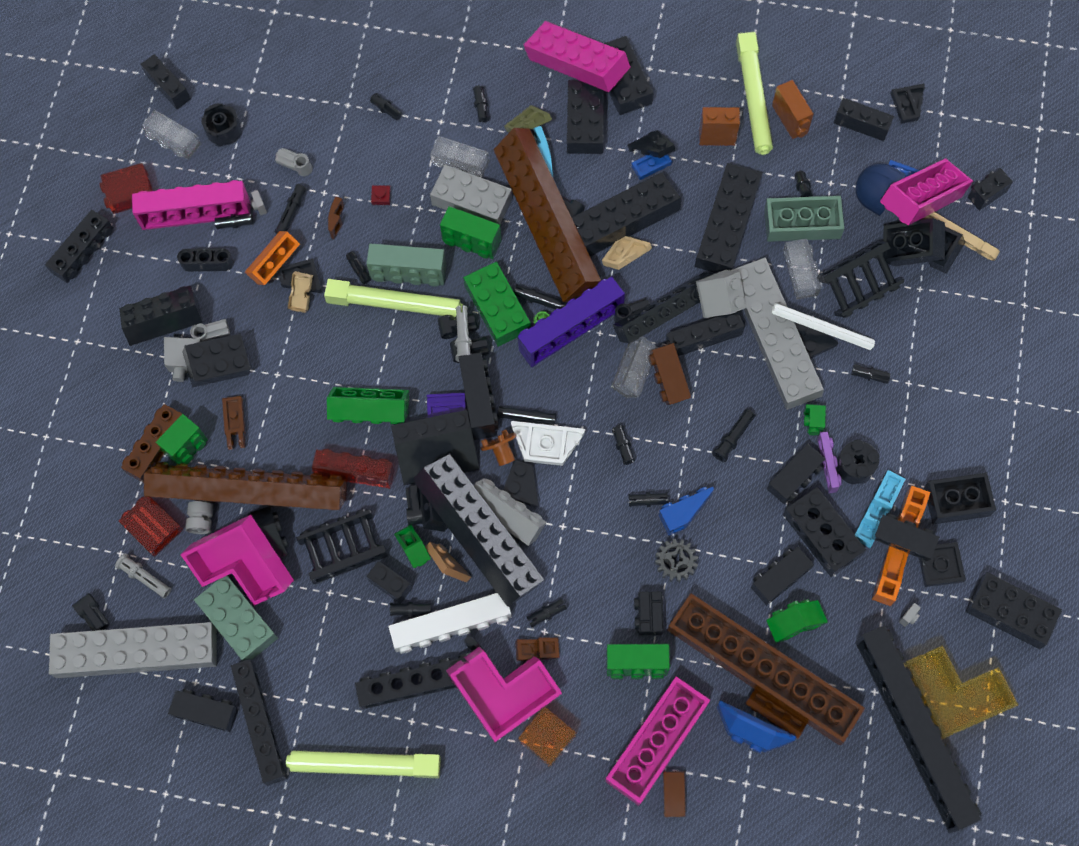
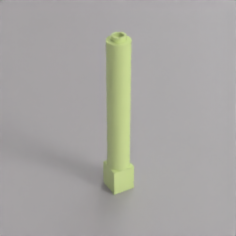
[736,32,773,155]
[324,279,464,317]
[286,751,441,778]

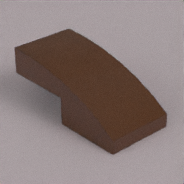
[328,196,344,239]
[515,638,559,661]
[663,771,685,817]

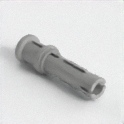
[455,305,472,362]
[115,553,172,599]

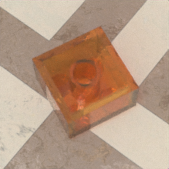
[518,706,576,768]

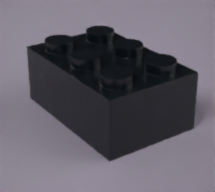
[883,218,945,266]
[182,334,251,388]
[924,473,996,525]

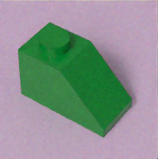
[394,525,431,568]

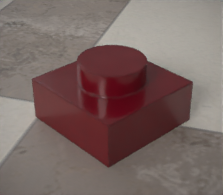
[371,186,391,205]

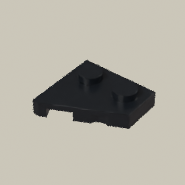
[890,83,925,124]
[628,130,675,158]
[278,258,322,293]
[795,323,838,359]
[503,460,538,508]

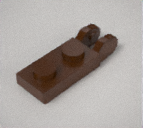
[222,396,245,450]

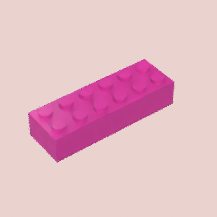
[524,21,630,92]
[880,158,973,225]
[132,180,250,230]
[605,677,710,806]

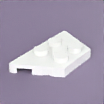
[511,421,585,466]

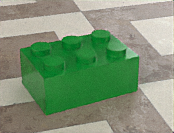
[440,206,501,259]
[606,644,670,679]

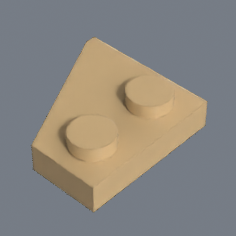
[602,236,652,270]

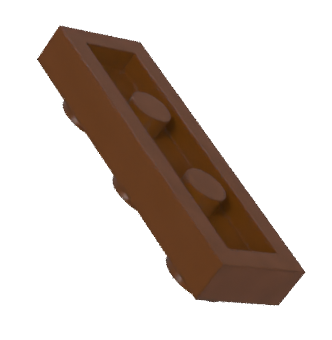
[746,689,807,739]

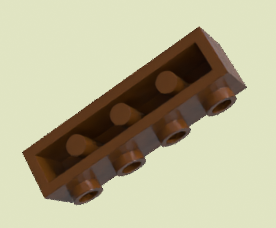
[121,404,182,483]

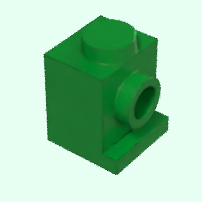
[803,404,826,436]

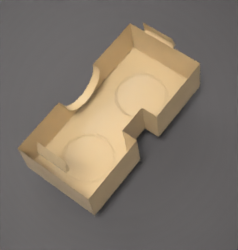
[288,271,313,313]

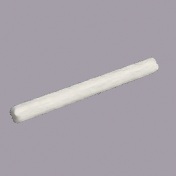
[771,303,875,350]

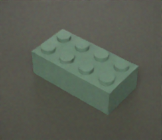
[764,196,844,242]
[367,244,446,286]
[194,576,278,661]

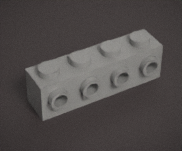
[474,478,547,546]

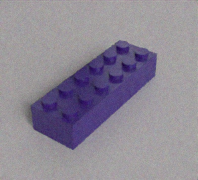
[518,277,625,368]

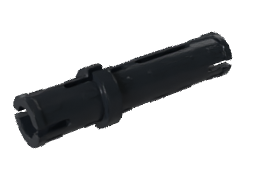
[274,184,307,234]
[514,284,568,310]
[498,406,556,425]

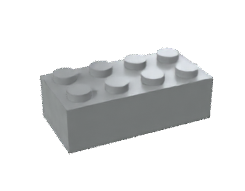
[430,165,512,225]

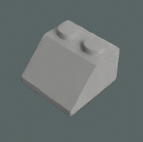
[696,270,747,318]

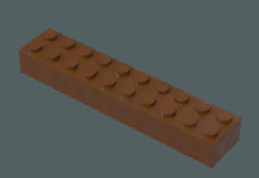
[493,128,601,302]
[144,462,347,510]
[667,593,865,746]

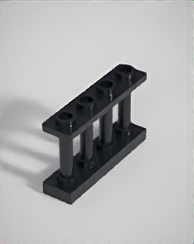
[817,242,904,318]
[296,509,388,585]

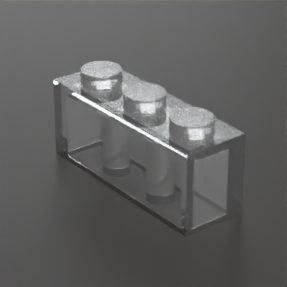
[142,110,201,160]
[430,136,489,178]
[783,238,822,300]
[611,336,658,398]

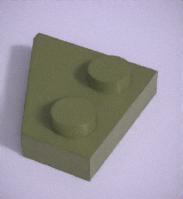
[504,105,552,132]

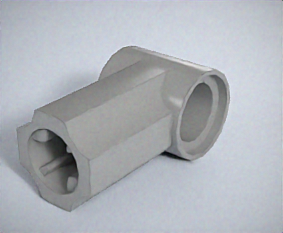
[275,148,312,176]
[190,319,230,342]

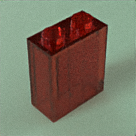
[99,163,152,214]
[119,496,183,557]

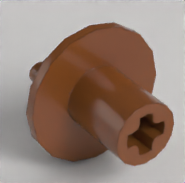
[480,429,517,466]

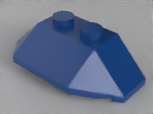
[717,700,797,753]

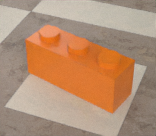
[245,231,300,285]

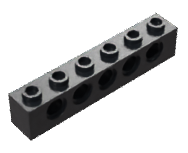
[613,272,714,344]
[355,653,470,710]
[230,659,287,786]

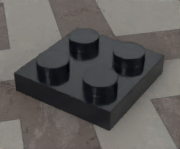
[919,542,966,587]

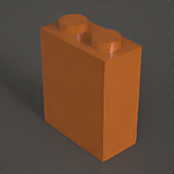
[772,80,813,139]
[699,107,740,146]

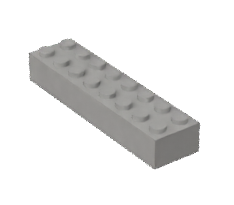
[731,258,824,410]
[49,622,217,678]

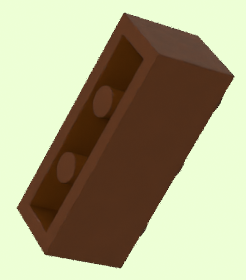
[648,343,691,405]

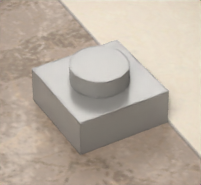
[250,190,267,216]
[899,603,921,627]

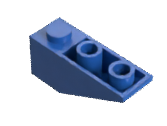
[659,487,714,536]

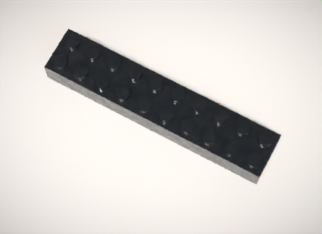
[855,625,982,833]

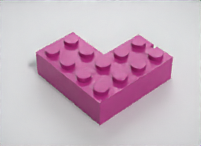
[180,515,294,605]
[446,647,562,742]

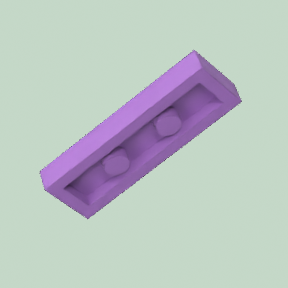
[817,432,841,493]

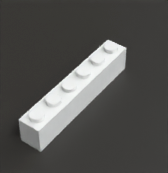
[388,593,512,654]

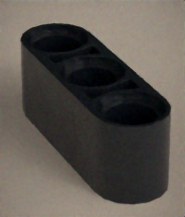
[177,248,234,272]

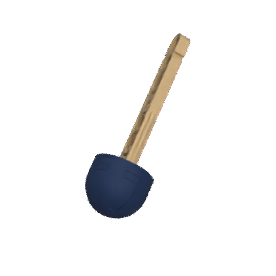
[855,164,1000,261]

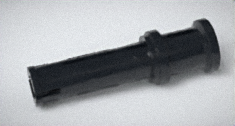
[712,409,756,462]

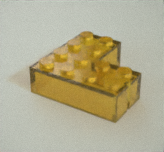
[904,646,1018,740]

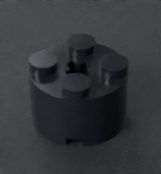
[201,103,241,147]
[837,440,880,484]

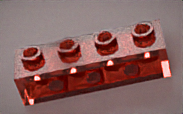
[312,449,394,489]

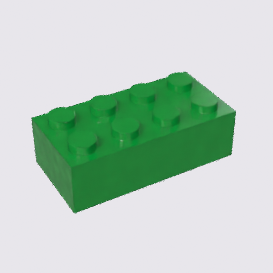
[463,261,531,347]
[327,387,409,425]

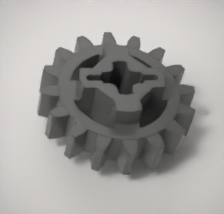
[655,539,698,583]

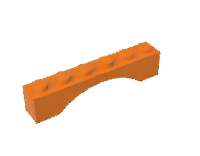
[872,485,930,606]

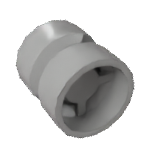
[185,501,214,534]

